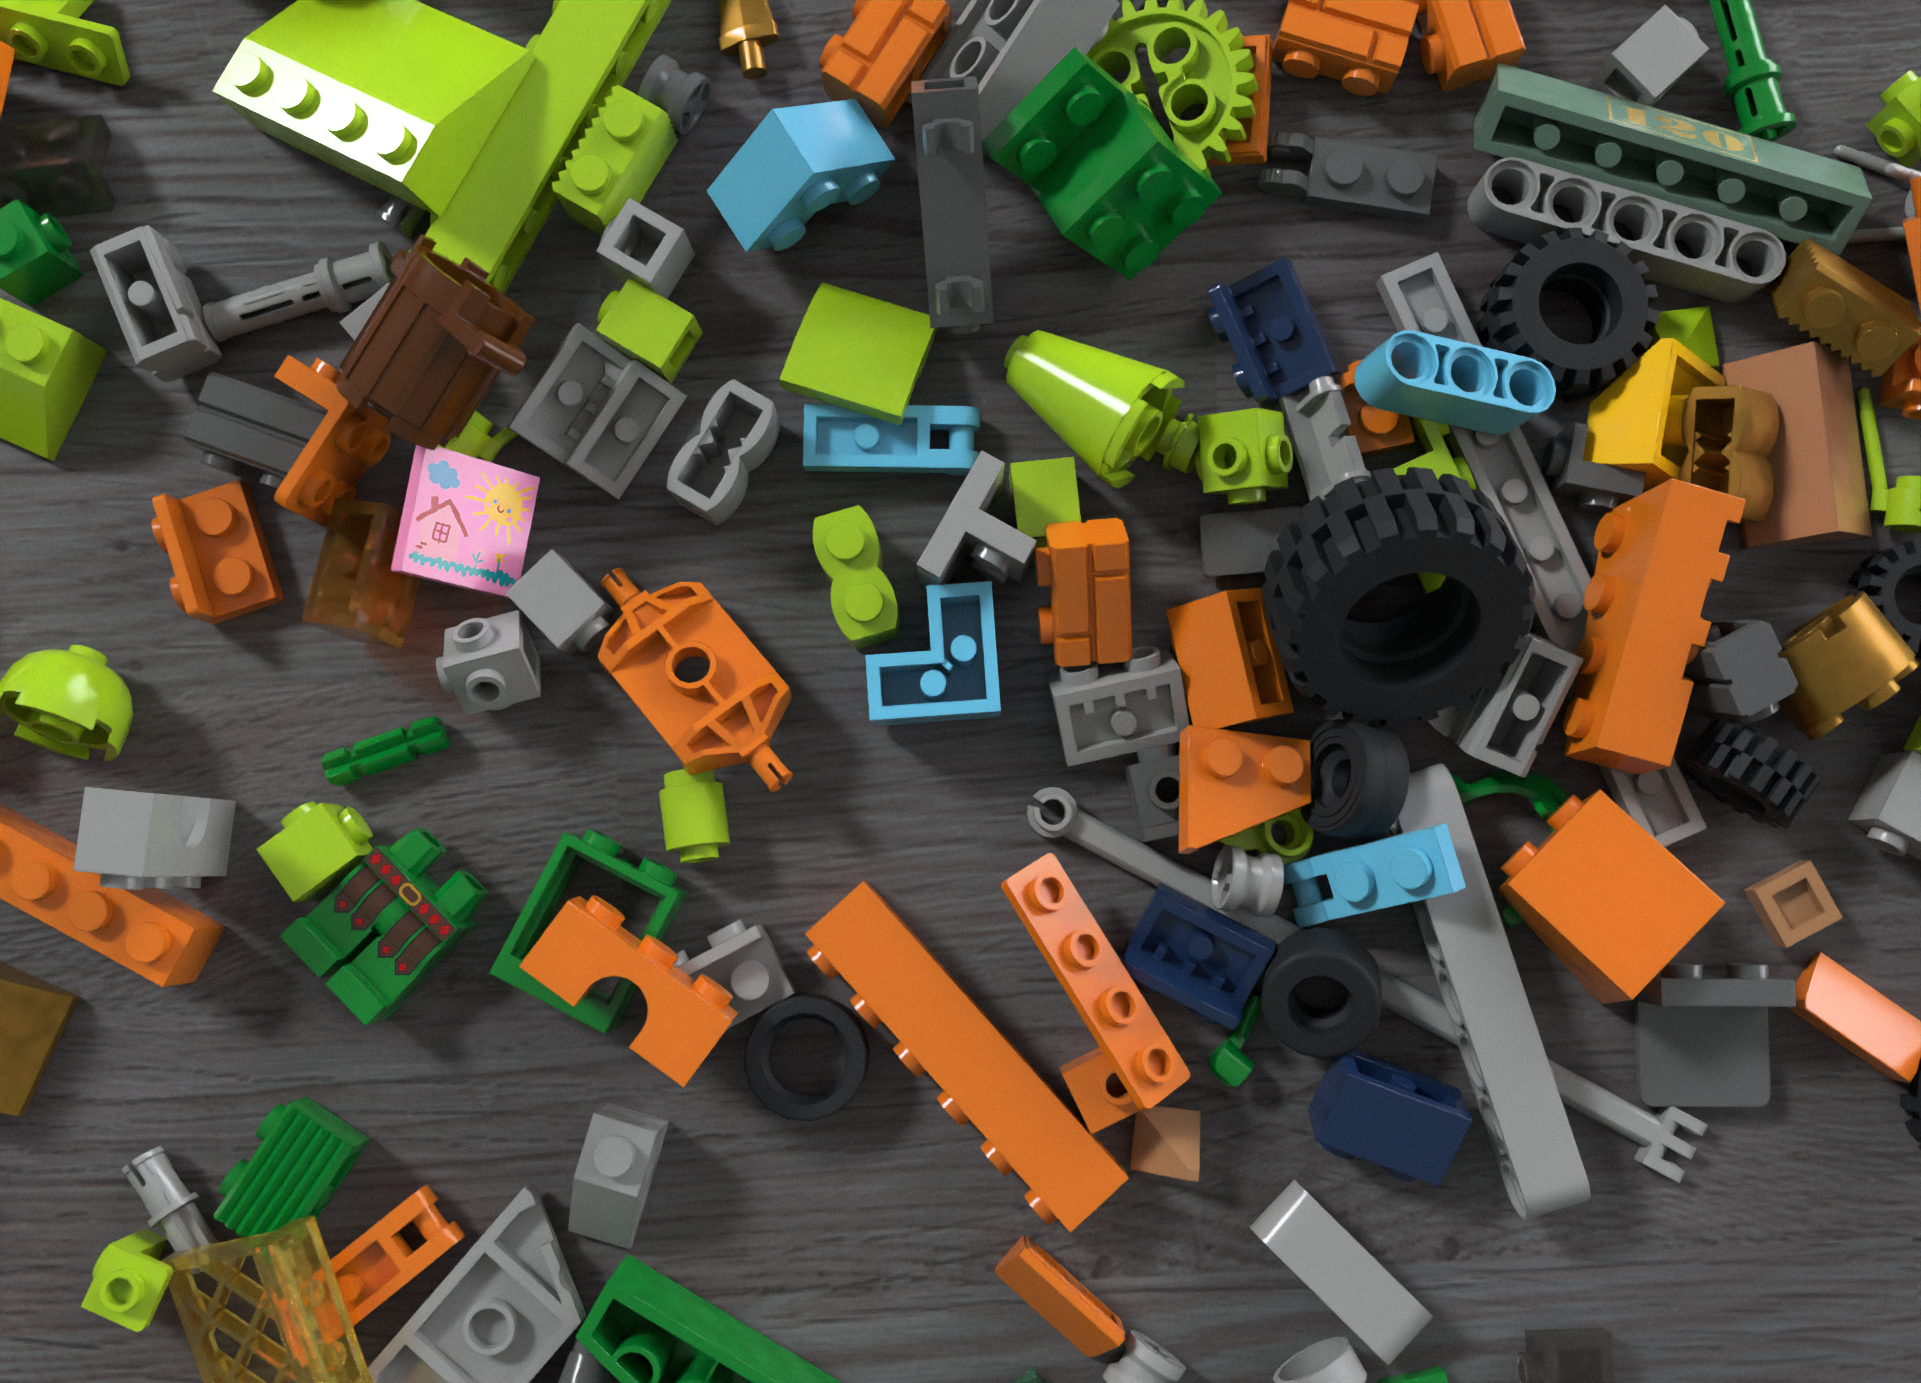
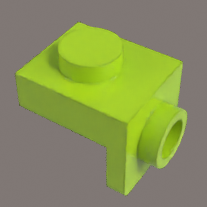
[81,1228,173,1332]

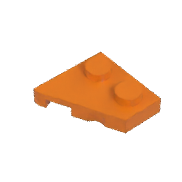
[1179,725,1311,854]

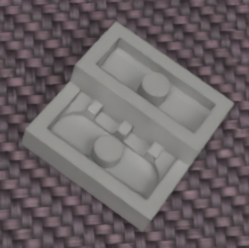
[506,323,687,499]

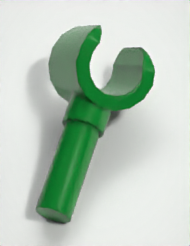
[1208,994,1262,1087]

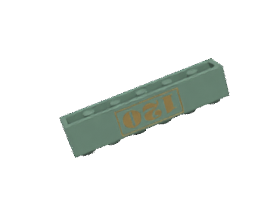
[1474,62,1872,256]

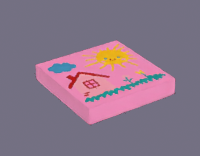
[391,445,540,599]

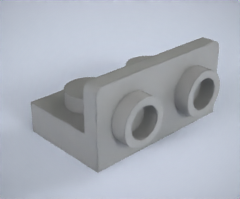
[1046,646,1190,767]
[640,919,797,1030]

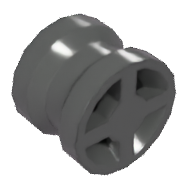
[638,54,712,135]

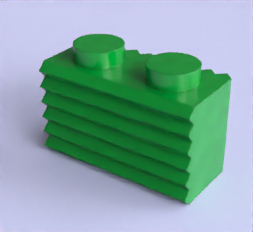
[213,1096,370,1260]

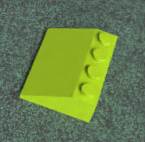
[212,0,536,218]

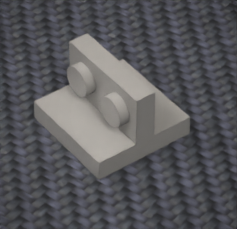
[916,450,1037,588]

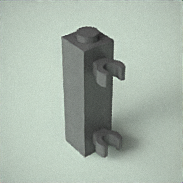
[911,76,994,334]

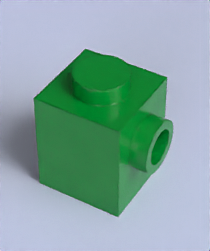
[0,199,84,307]

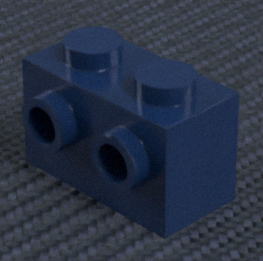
[1308,1050,1472,1187]

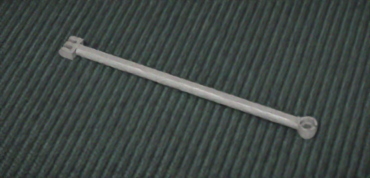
[1026,787,1708,1183]

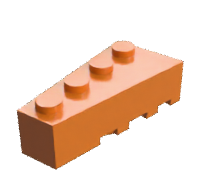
[1563,478,1746,775]

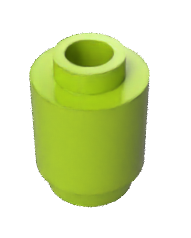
[659,769,730,864]

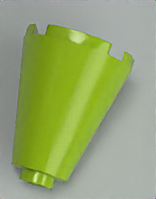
[1004,330,1185,489]

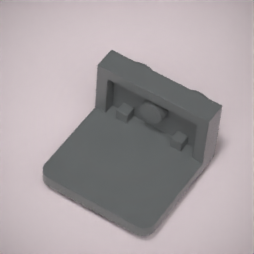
[1633,963,1796,1107]

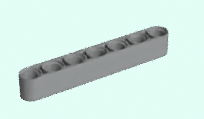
[1387,763,1591,1220]

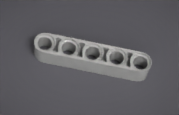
[1467,157,1786,304]

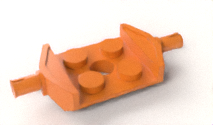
[597,568,793,792]

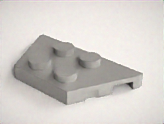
[355,1182,587,1383]

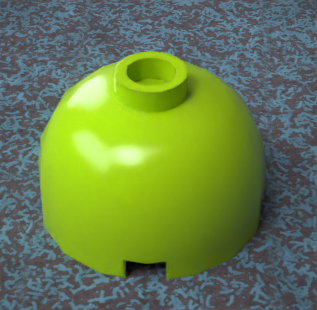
[0,645,133,761]

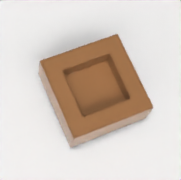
[1744,860,1843,948]

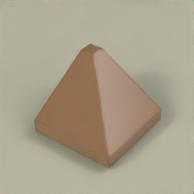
[1129,1105,1201,1182]

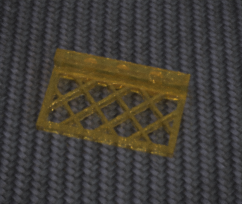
[161,1215,373,1383]

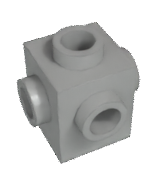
[436,610,541,716]

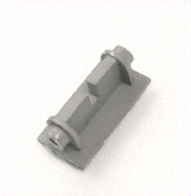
[1279,376,1371,501]

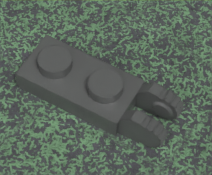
[1257,131,1438,223]

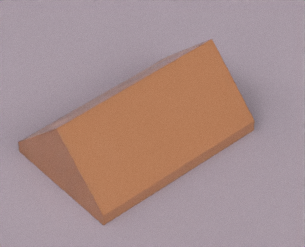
[1719,341,1872,550]

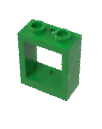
[489,827,689,1034]

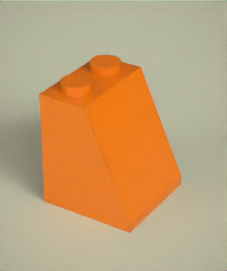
[1496,790,1725,1004]

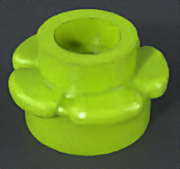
[1156,413,1200,474]

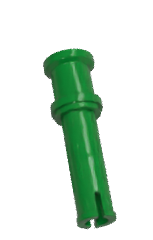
[1708,0,1797,141]

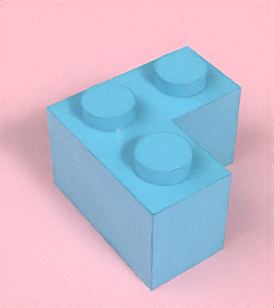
[707,99,896,252]
[865,581,1001,726]

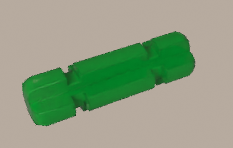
[321,716,450,786]

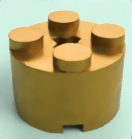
[1778,591,1919,741]

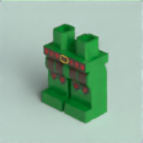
[279,828,489,1026]

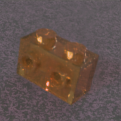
[302,498,420,649]

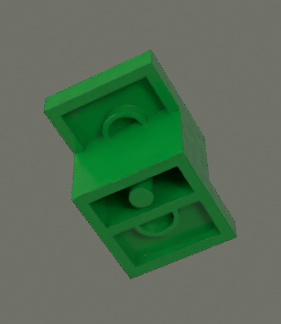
[982,47,1223,281]

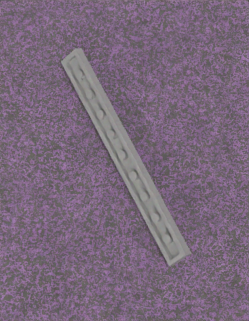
[1375,252,1707,847]

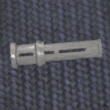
[203,241,395,342]

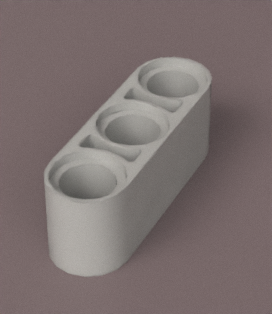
[1249,1180,1433,1365]

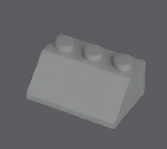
[906,0,1120,157]

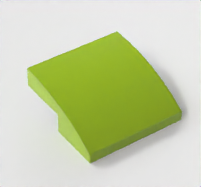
[779,282,937,425]

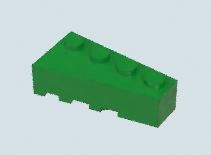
[575,1254,842,1383]

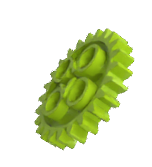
[1086,0,1258,177]

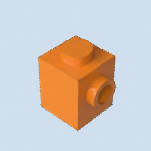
[1059,1047,1140,1135]

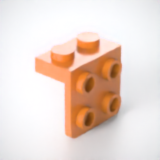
[274,355,391,527]

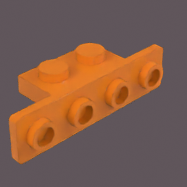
[1001,853,1190,1111]

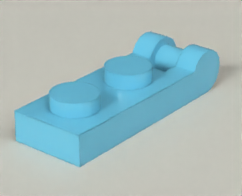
[803,404,980,476]
[1283,823,1466,928]

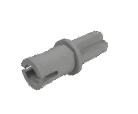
[121,1145,223,1275]

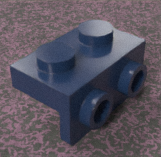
[1208,257,1340,406]
[1121,882,1276,1030]

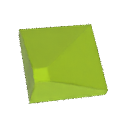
[1648,306,1720,368]

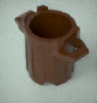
[335,234,535,450]

